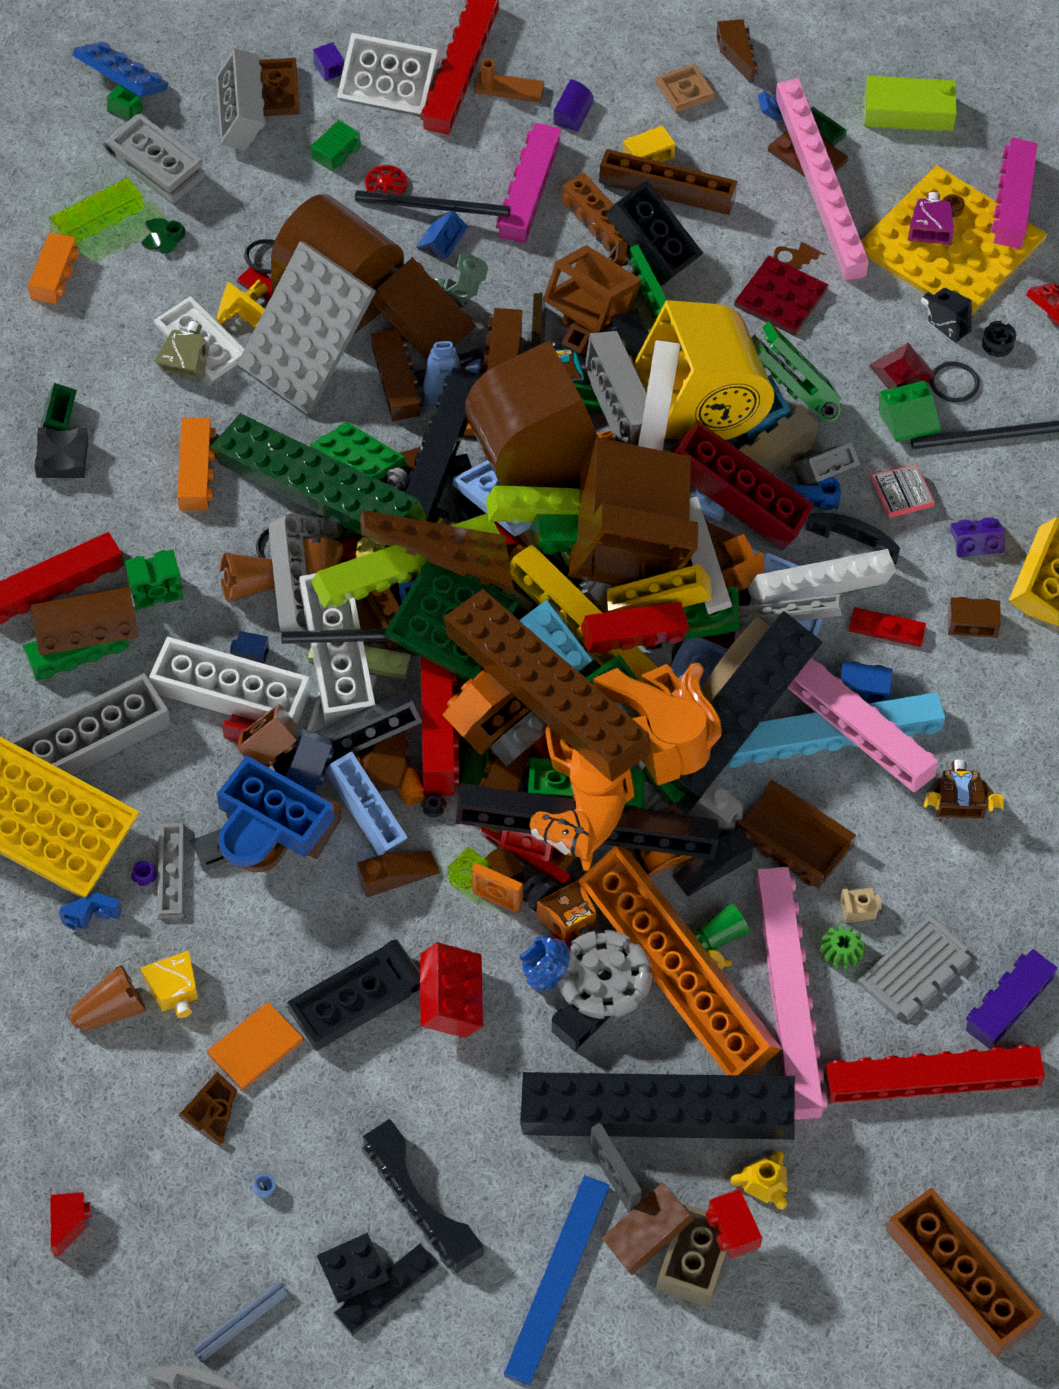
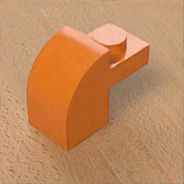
[721,533,764,591]

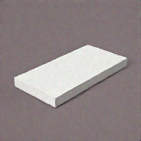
[154,296,245,381]

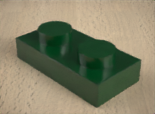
[810,107,847,146]

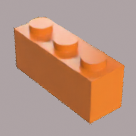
[28,232,80,304]

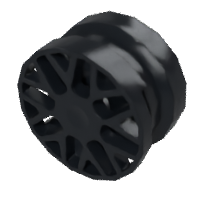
[982,321,1017,357]
[523,871,560,912]

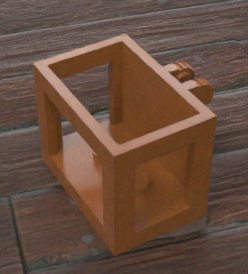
[543,245,641,333]

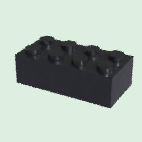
[605,180,704,287]

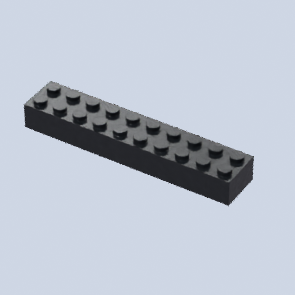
[520,1072,795,1140]

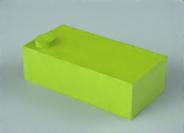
[864,76,956,131]

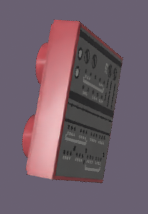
[871,464,935,518]

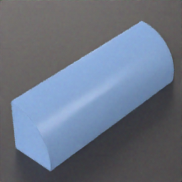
[325,752,408,855]

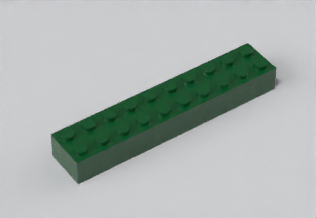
[210,413,427,548]

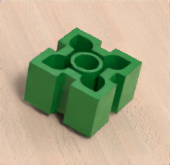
[125,549,184,610]

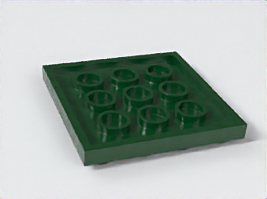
[384,558,521,681]

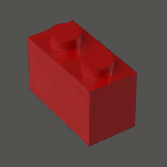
[705,1188,763,1259]

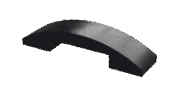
[806,513,900,565]

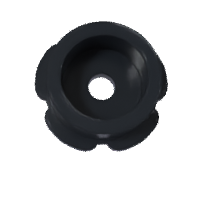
[421,794,447,818]

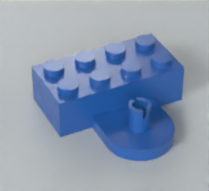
[217,755,334,866]

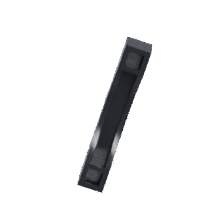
[362,1119,484,1273]

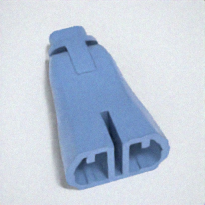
[422,341,461,406]

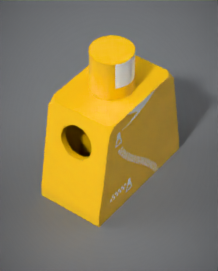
[141,951,198,1018]

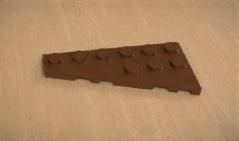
[360,510,513,595]

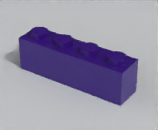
[965,949,1058,1049]

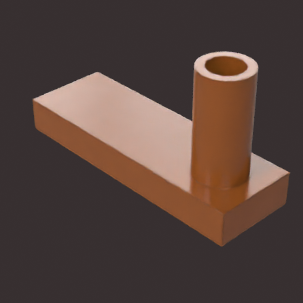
[475,59,544,103]

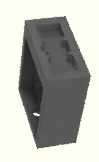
[792,442,860,485]

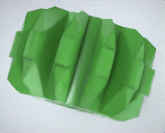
[820,924,865,970]

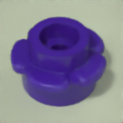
[131,861,157,886]

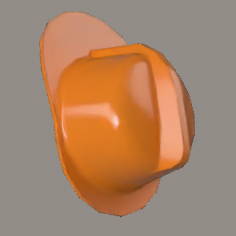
[640,850,694,877]

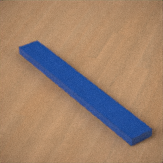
[504,1175,610,1386]

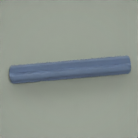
[193,1282,288,1362]

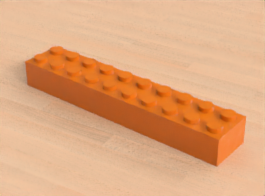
[579,846,782,1075]

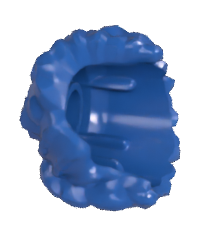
[520,935,570,991]

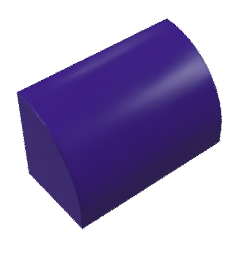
[553,79,594,132]

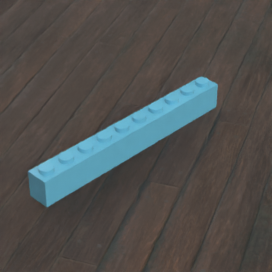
[726,692,945,768]

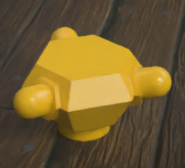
[730,1150,788,1210]

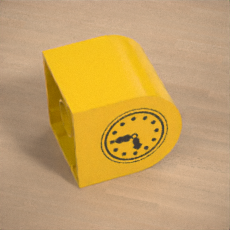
[633,300,774,440]

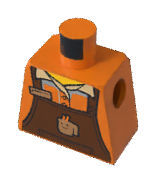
[536,880,596,942]

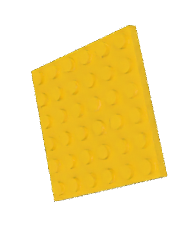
[861,165,1047,315]

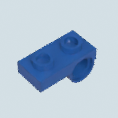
[792,477,841,510]

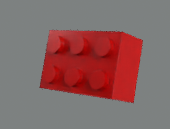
[420,942,483,1038]

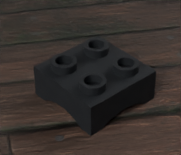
[34,427,88,478]

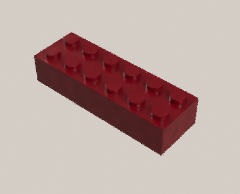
[673,420,814,550]

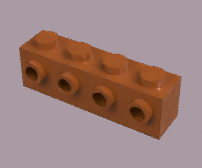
[561,173,631,252]

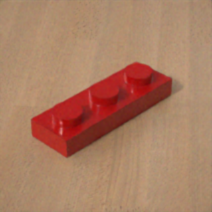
[848,607,926,647]

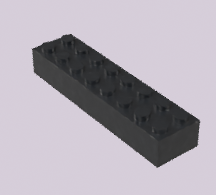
[670,610,823,803]

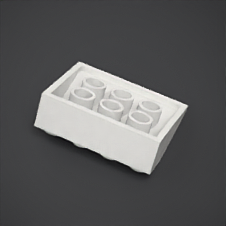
[337,33,441,115]

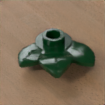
[141,218,186,254]

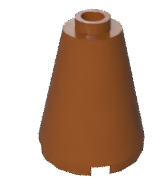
[303,538,344,575]
[220,553,275,602]
[68,965,146,1031]

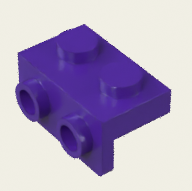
[950,517,1005,557]

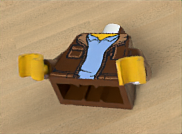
[924,760,1004,818]

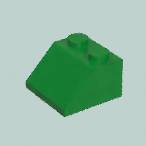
[879,381,941,442]

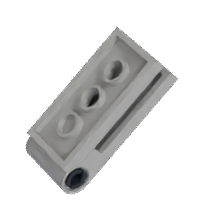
[103,114,206,204]

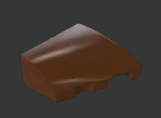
[178,1072,237,1147]

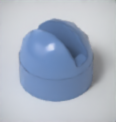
[253,1173,276,1198]

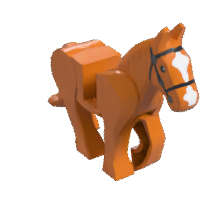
[530,663,722,871]

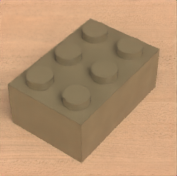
[656,1204,727,1308]

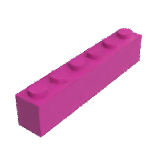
[496,123,561,243]
[991,137,1038,249]

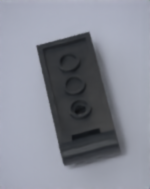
[287,939,420,1051]

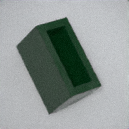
[40,383,77,430]
[457,742,488,794]

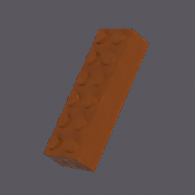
[886,1187,1043,1358]

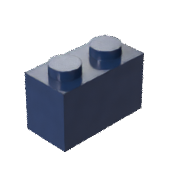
[284,729,334,792]

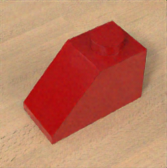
[50,1192,92,1256]

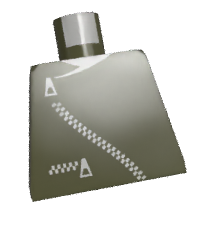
[155,321,209,380]

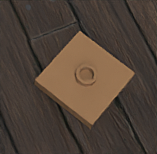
[655,64,715,113]

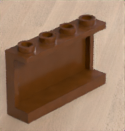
[371,257,476,361]
[31,587,139,655]
[735,779,856,889]

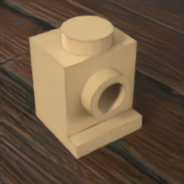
[840,888,881,924]

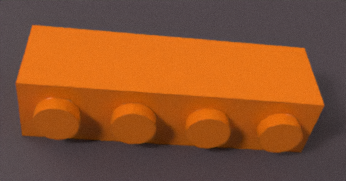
[177,418,216,510]

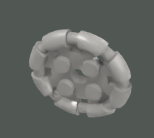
[558,930,653,1019]

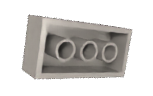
[216,48,266,150]

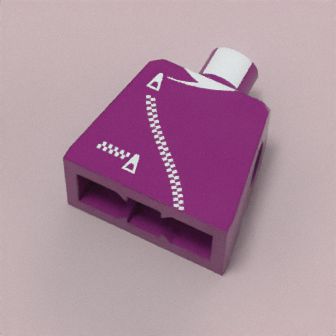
[907,192,954,245]

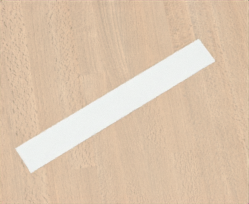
[638,340,680,451]

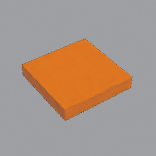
[471,863,523,913]

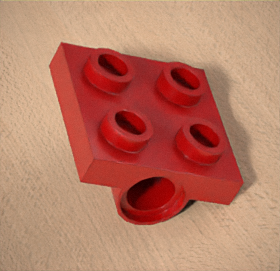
[1026,282,1059,327]

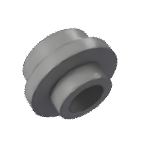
[386,468,408,491]

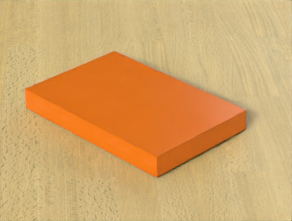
[207,1002,303,1091]

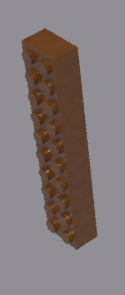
[444,589,652,782]

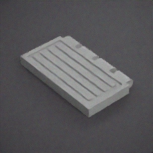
[857,915,972,1021]

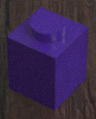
[313,42,345,81]

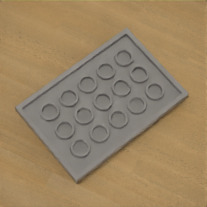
[237,241,376,414]

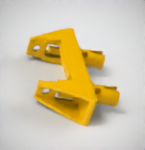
[216,280,268,328]

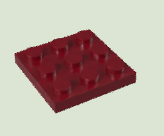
[734,255,829,336]

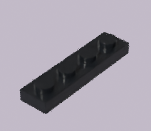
[334,1243,438,1336]

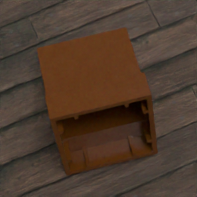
[569,437,698,586]

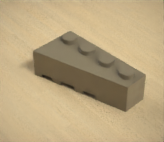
[739,404,818,475]

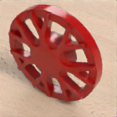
[365,165,407,195]

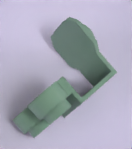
[435,252,488,308]

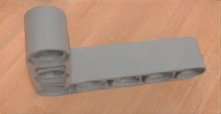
[269,513,338,631]

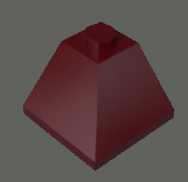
[869,343,935,389]

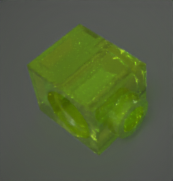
[448,846,488,893]

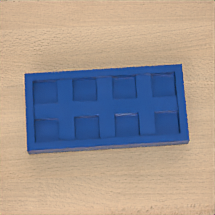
[72,42,169,97]

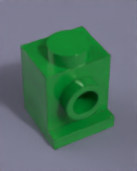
[107,84,143,120]

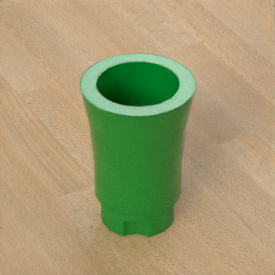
[692,903,750,951]

